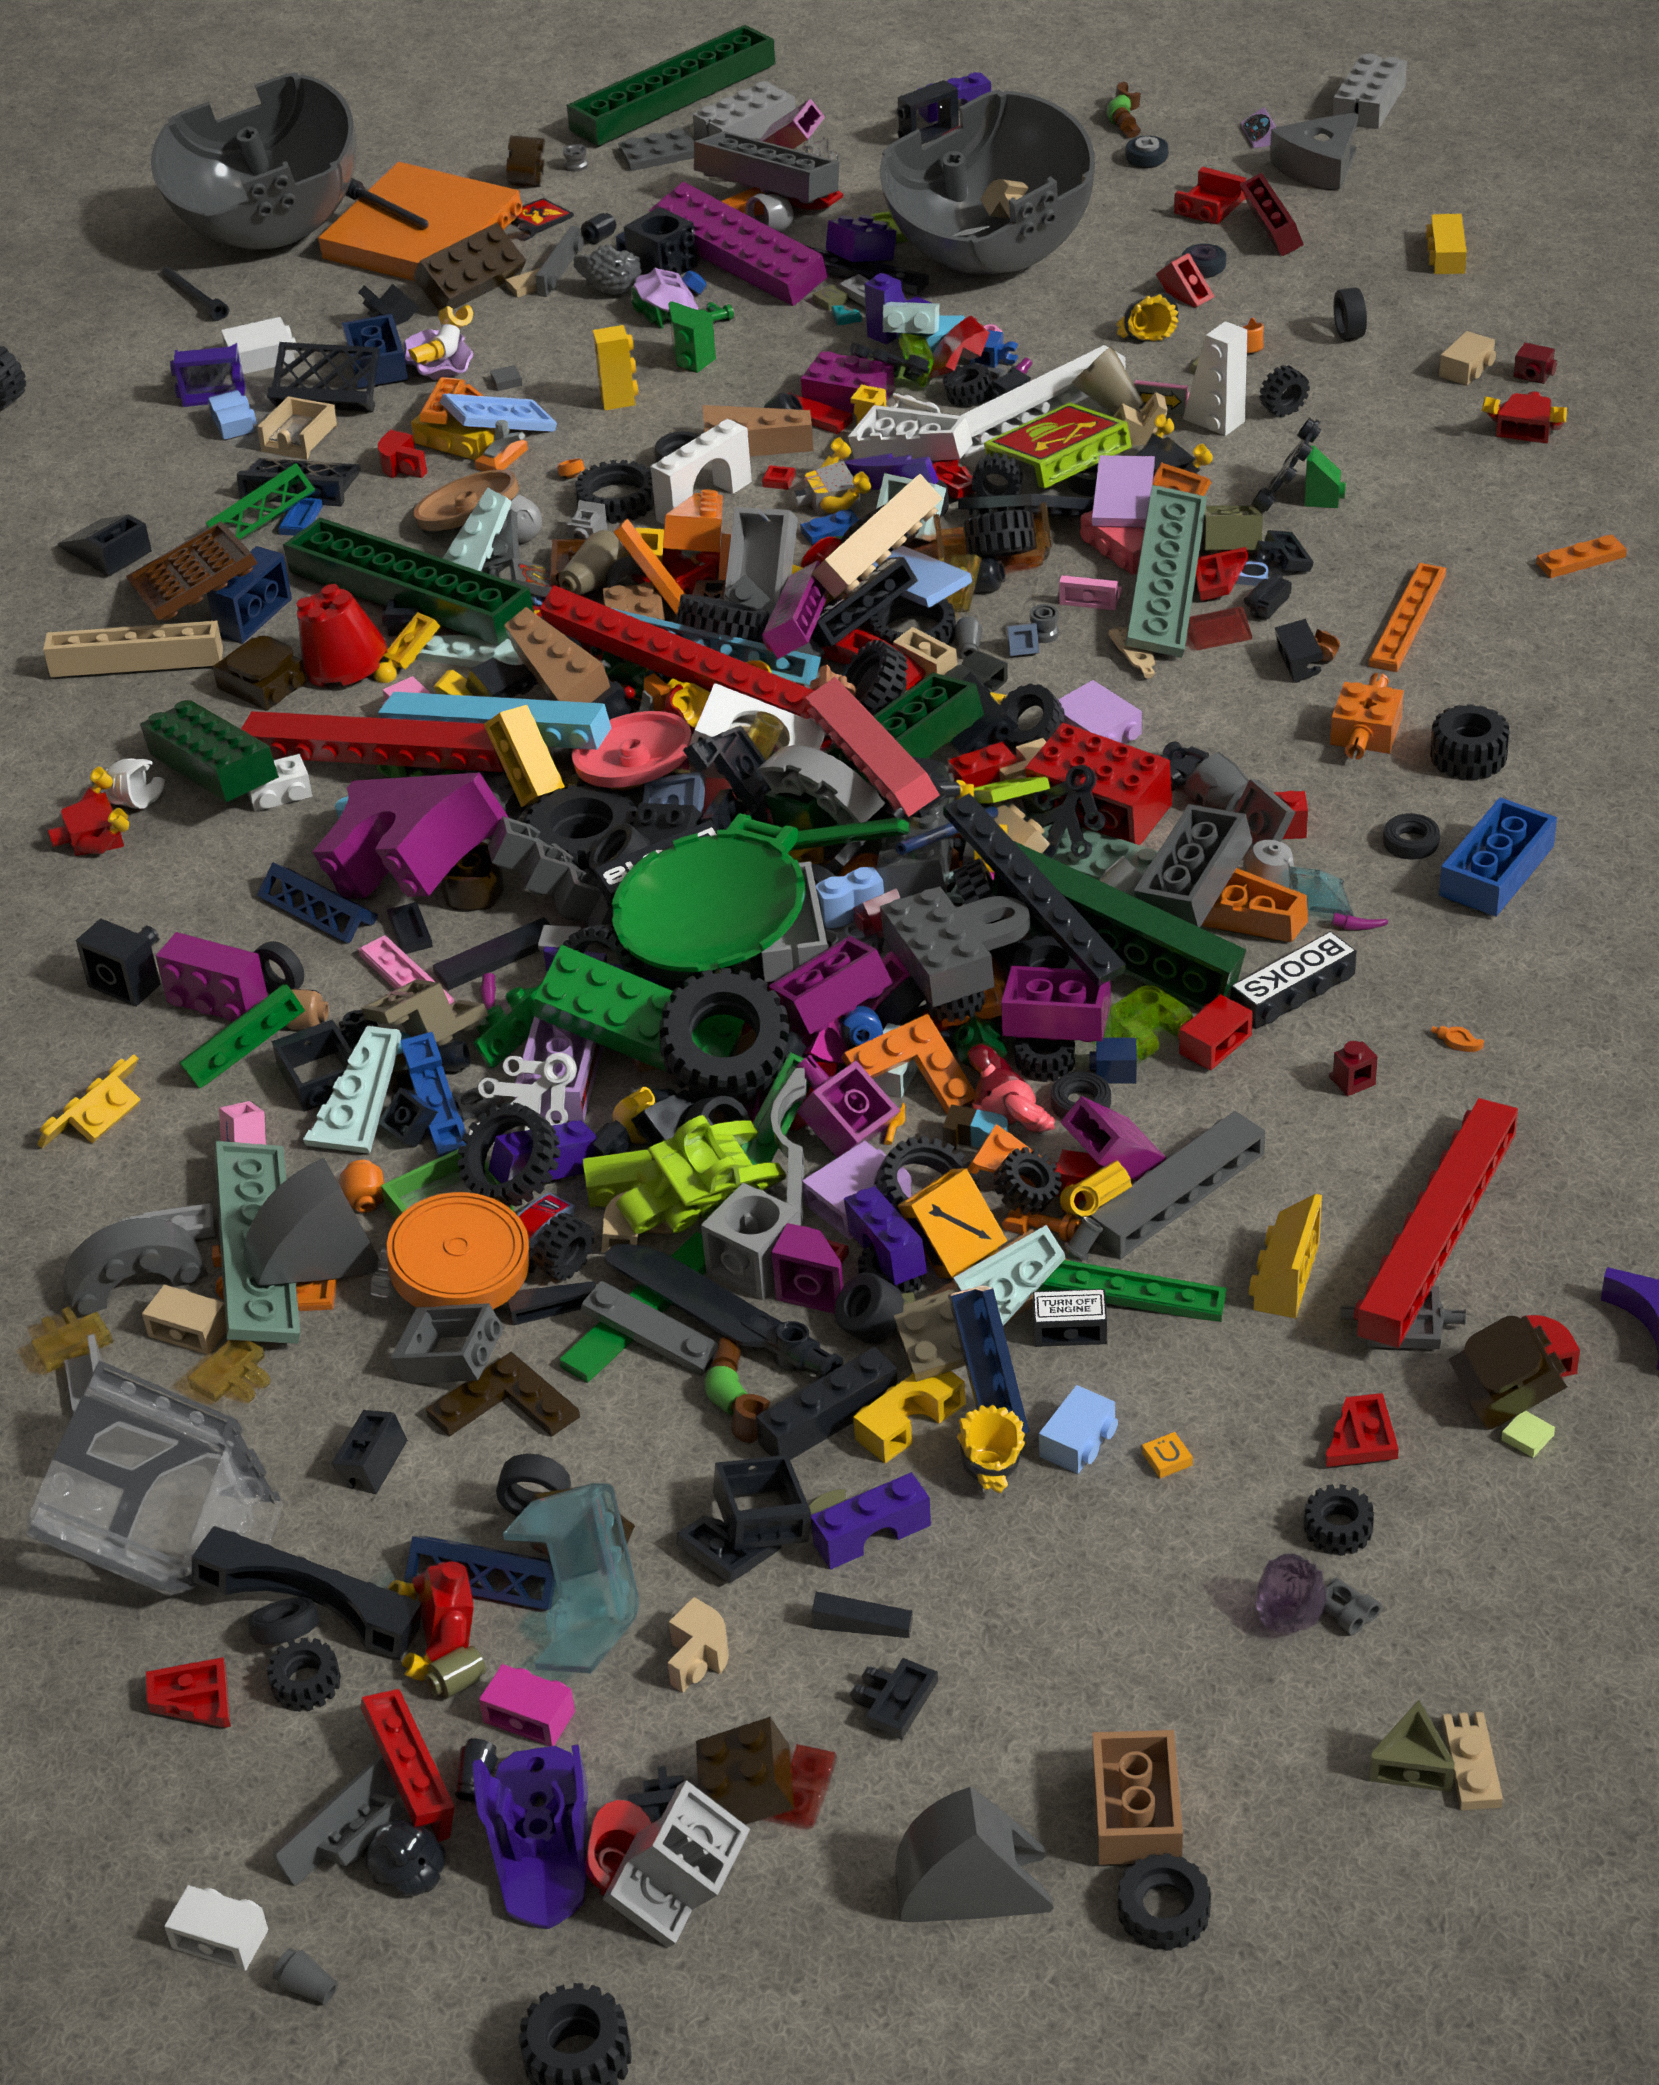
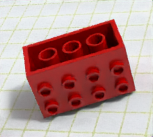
[1025,723,1172,845]

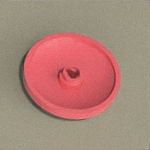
[572,711,692,788]

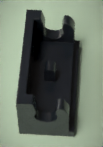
[1275,619,1323,683]
[331,1410,408,1494]

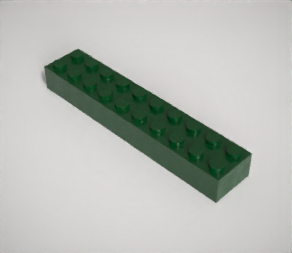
[566,25,776,146]
[283,517,534,645]

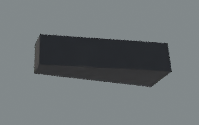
[507,1281,596,1326]
[812,1591,913,1638]

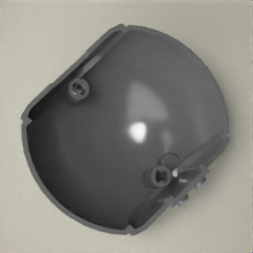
[151,73,357,250]
[880,89,1095,275]

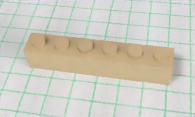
[812,474,943,598]
[43,621,223,677]

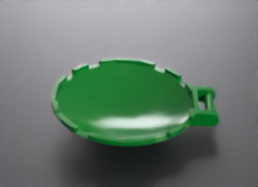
[612,813,805,972]

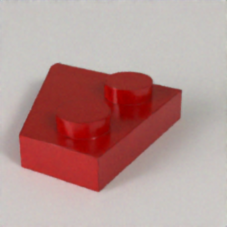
[932,459,974,499]
[1196,547,1248,601]
[1325,1393,1399,1467]
[146,1657,231,1728]

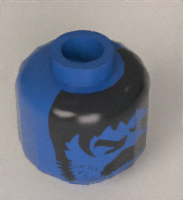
[838,1006,883,1050]

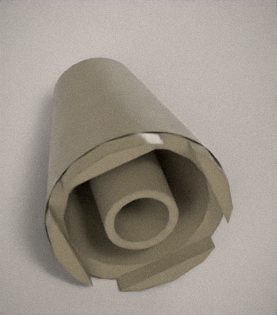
[1072,347,1144,414]
[559,530,631,595]

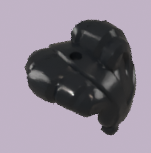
[366,1820,446,1896]

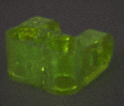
[1110,986,1193,1060]

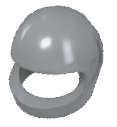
[745,194,794,233]
[510,494,542,543]

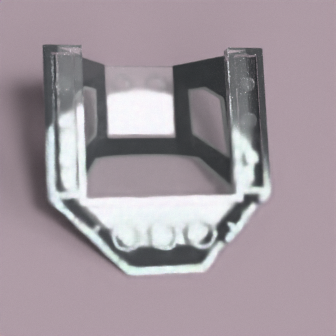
[26,1360,284,1596]

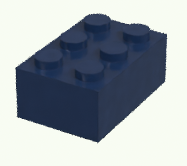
[342,314,408,388]
[206,546,292,644]

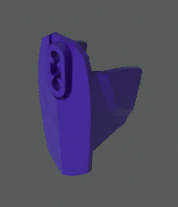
[473,1744,588,1929]

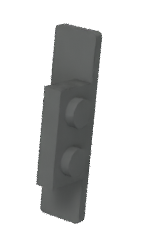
[272,1754,404,1885]

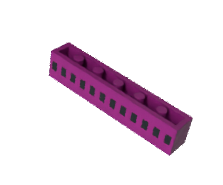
[762,561,829,659]

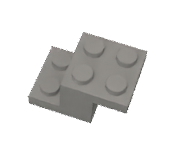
[603,1780,750,1948]

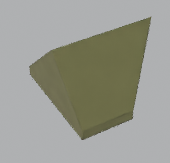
[1369,1700,1455,1793]

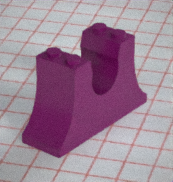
[312,773,509,899]

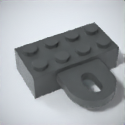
[880,887,1030,1007]

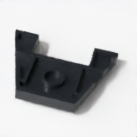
[683,725,772,823]

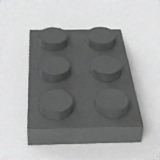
[618,128,694,171]

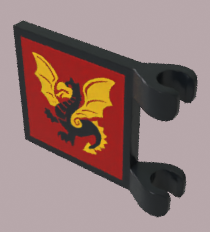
[513,198,574,241]

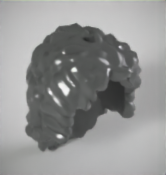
[573,244,641,296]

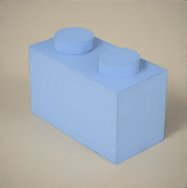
[1039,1385,1118,1474]

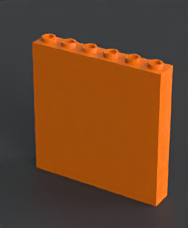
[318,161,522,281]

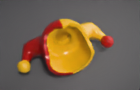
[661,682,711,731]

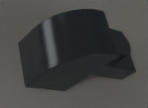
[358,284,420,325]

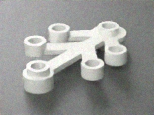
[469,1053,577,1147]

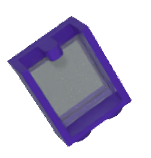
[170,343,246,407]

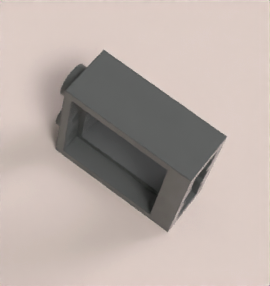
[390,1303,504,1383]

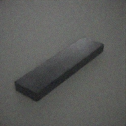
[433,917,551,991]

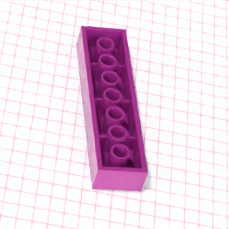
[649,182,827,306]

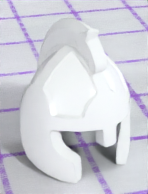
[100,758,165,809]

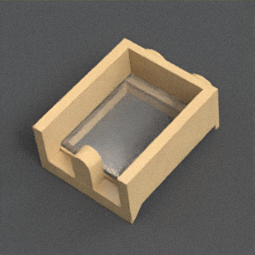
[257,397,337,460]

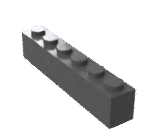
[1090,1111,1265,1260]

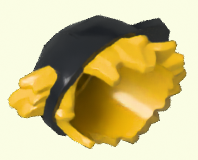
[1116,292,1179,342]
[957,1404,1025,1493]

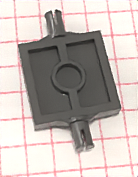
[481,509,519,577]
[1340,1284,1466,1349]

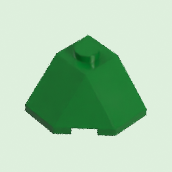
[1305,445,1346,508]

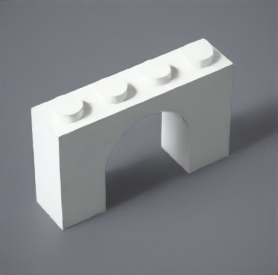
[651,419,752,525]
[690,683,825,750]

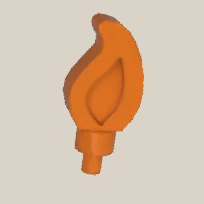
[1431,1026,1484,1052]

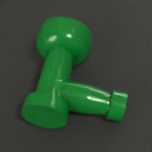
[699,302,734,322]

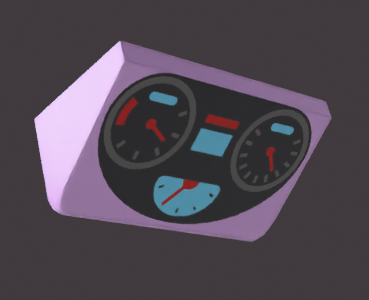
[1241,108,1276,148]

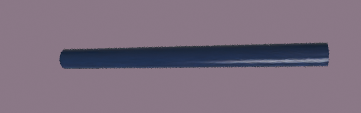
[896,806,999,855]

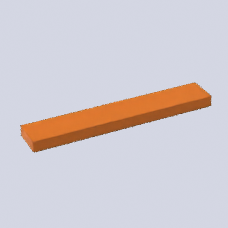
[1369,563,1446,672]

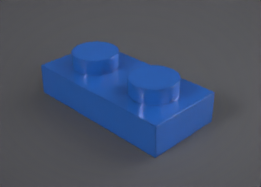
[800,509,859,546]

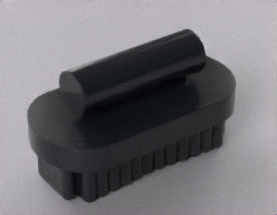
[1244,574,1292,619]

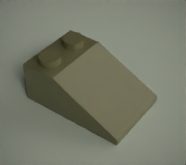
[1201,505,1263,555]

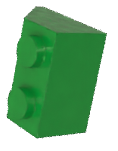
[668,301,716,373]

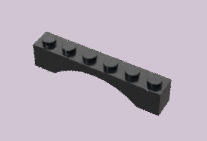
[192,1526,422,1660]

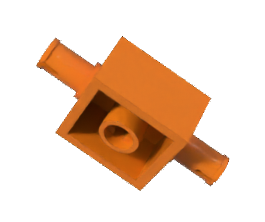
[1330,673,1404,760]

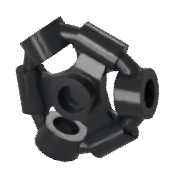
[1160,741,1209,791]

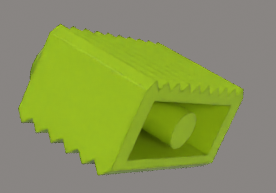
[583,1149,652,1208]

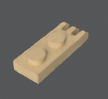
[1442,1711,1503,1810]

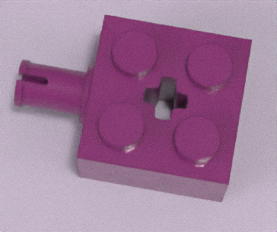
[795,1055,900,1158]

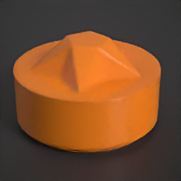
[557,458,585,478]

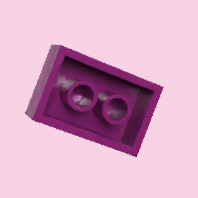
[801,352,895,414]
[155,932,267,1022]
[768,936,893,1034]
[1001,966,1111,1042]

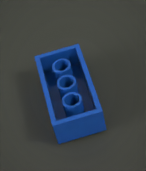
[1439,797,1557,917]

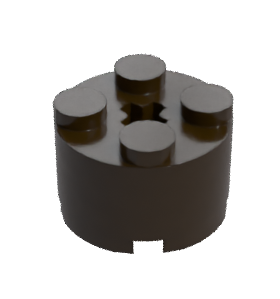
[506,135,545,186]
[440,842,504,910]

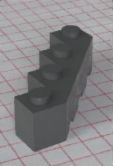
[488,816,613,946]

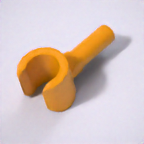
[884,1103,905,1145]

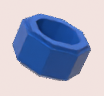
[682,271,707,294]

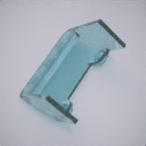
[503,1483,639,1674]

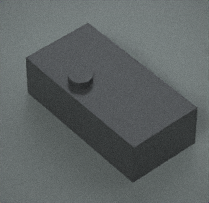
[1134,804,1252,928]

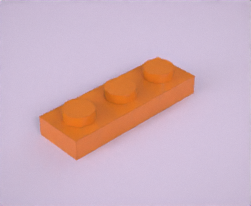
[1536,534,1627,578]

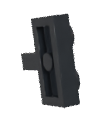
[1252,530,1314,573]

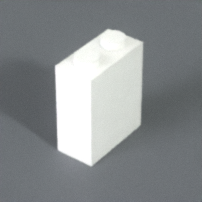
[221,317,298,374]

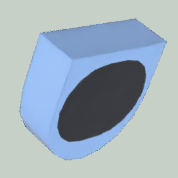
[1237,561,1268,586]

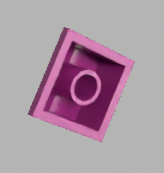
[772,1223,843,1314]

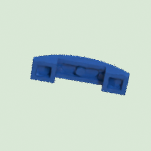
[400,1032,467,1157]

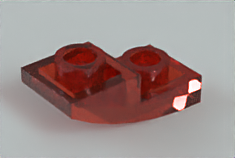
[773,1744,837,1828]

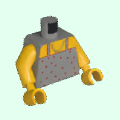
[793,437,871,515]

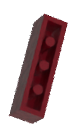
[1240,172,1304,256]

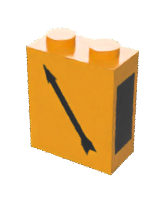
[898,1168,1007,1280]

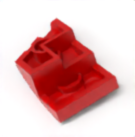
[923,316,990,378]

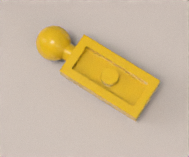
[374,612,440,683]

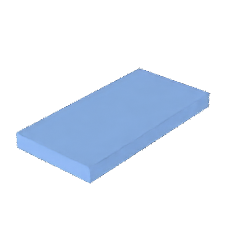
[440,393,557,432]
[860,546,972,608]

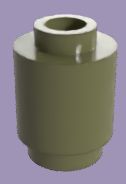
[425,1646,486,1699]

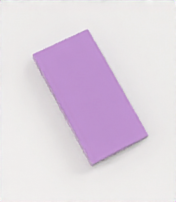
[1092,455,1155,527]

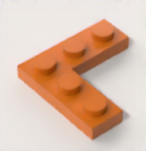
[841,1014,975,1114]

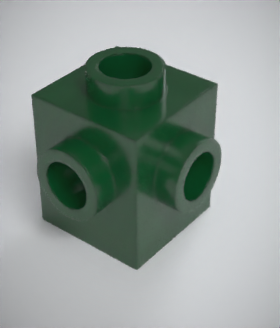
[952,1016,1007,1070]

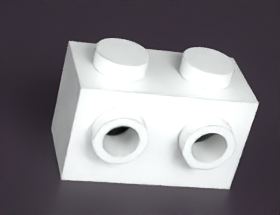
[247,754,312,812]

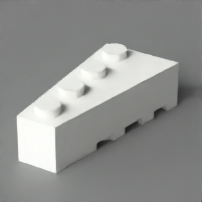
[1183,321,1247,436]
[848,405,973,460]

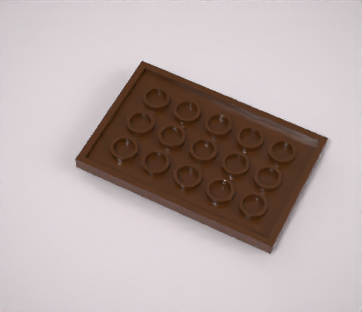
[126,521,257,621]

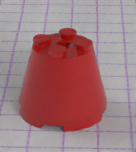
[296,584,388,687]

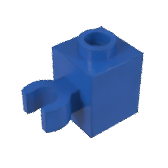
[970,330,1018,368]

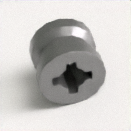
[563,144,588,172]

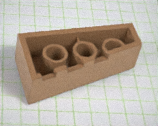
[702,405,813,456]
[504,607,611,703]

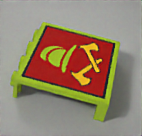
[984,402,1132,488]

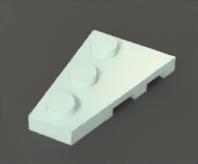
[953,1225,1065,1325]

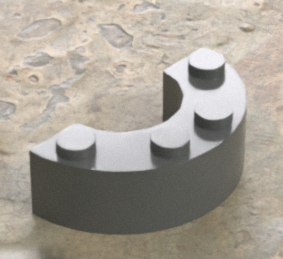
[62,1218,208,1319]

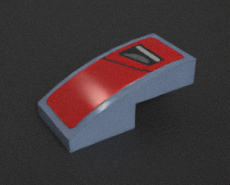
[517,1192,575,1248]

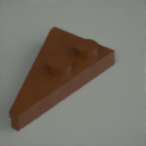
[551,539,586,585]

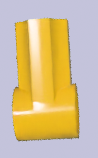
[1060,1160,1132,1216]

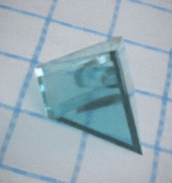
[1289,866,1354,916]

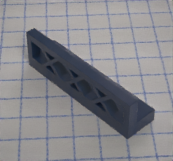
[257,862,379,943]
[948,1285,1029,1433]
[404,1536,565,1610]

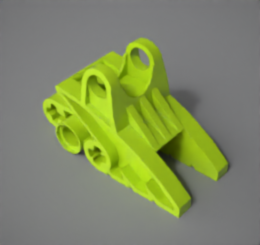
[616,1115,787,1234]

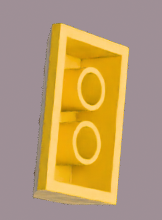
[1249,1194,1322,1319]

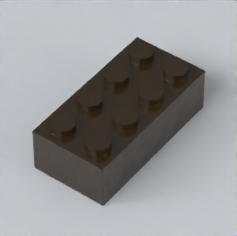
[413,223,527,311]

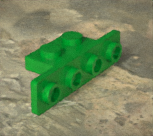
[474,982,542,1068]

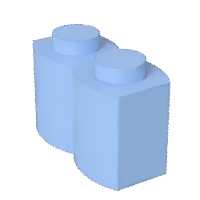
[208,390,257,440]
[815,867,884,929]

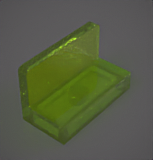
[898,333,934,387]

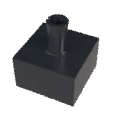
[76,918,161,1007]

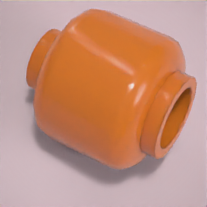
[339,1160,385,1213]

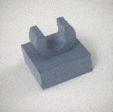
[1006,623,1039,656]

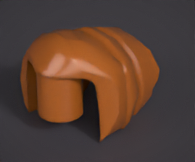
[1314,629,1340,662]

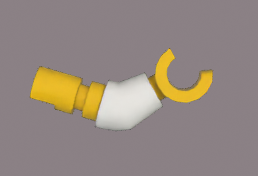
[408,305,473,364]

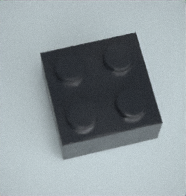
[378,1087,438,1147]

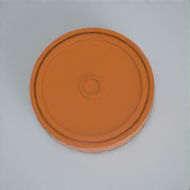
[387,1192,529,1309]

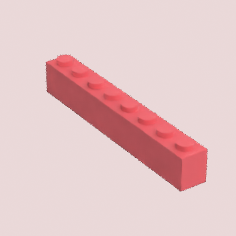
[805,677,940,817]

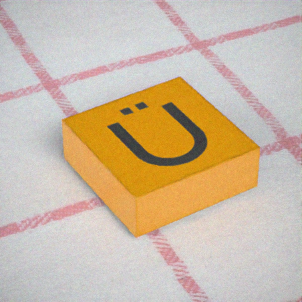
[1142,1432,1193,1478]

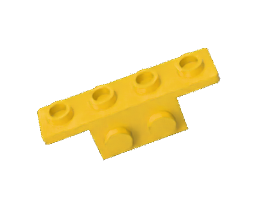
[37,1054,141,1149]

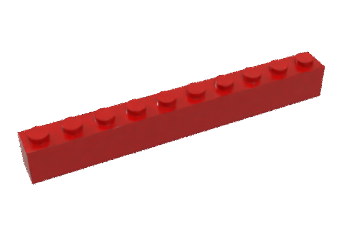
[540,585,814,719]
[241,711,504,772]
[1353,1098,1518,1348]

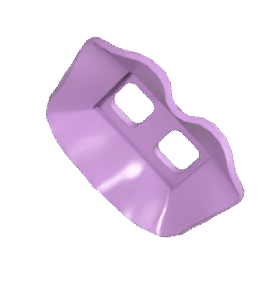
[634,268,698,312]
[404,329,473,381]

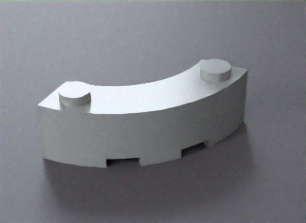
[757,745,885,825]

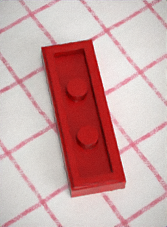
[787,392,853,434]

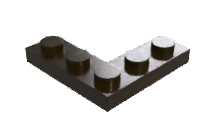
[426,1351,580,1437]

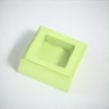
[1501,1411,1555,1458]

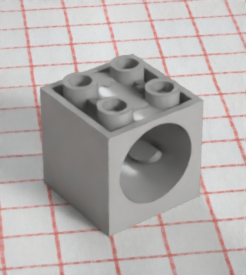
[701,1183,801,1300]

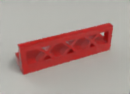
[360,1689,455,1842]

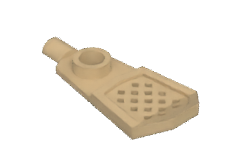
[1108,627,1155,678]

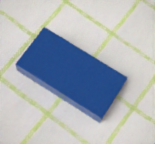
[279,498,323,536]

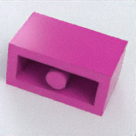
[479,1664,575,1746]

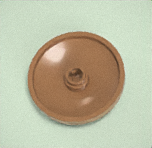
[413,470,519,531]

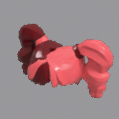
[968,1044,1055,1132]

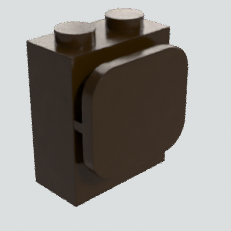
[212,636,307,711]
[1448,1316,1568,1430]

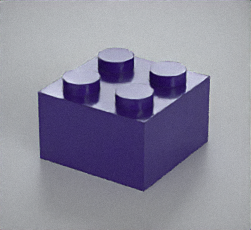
[825,215,897,262]

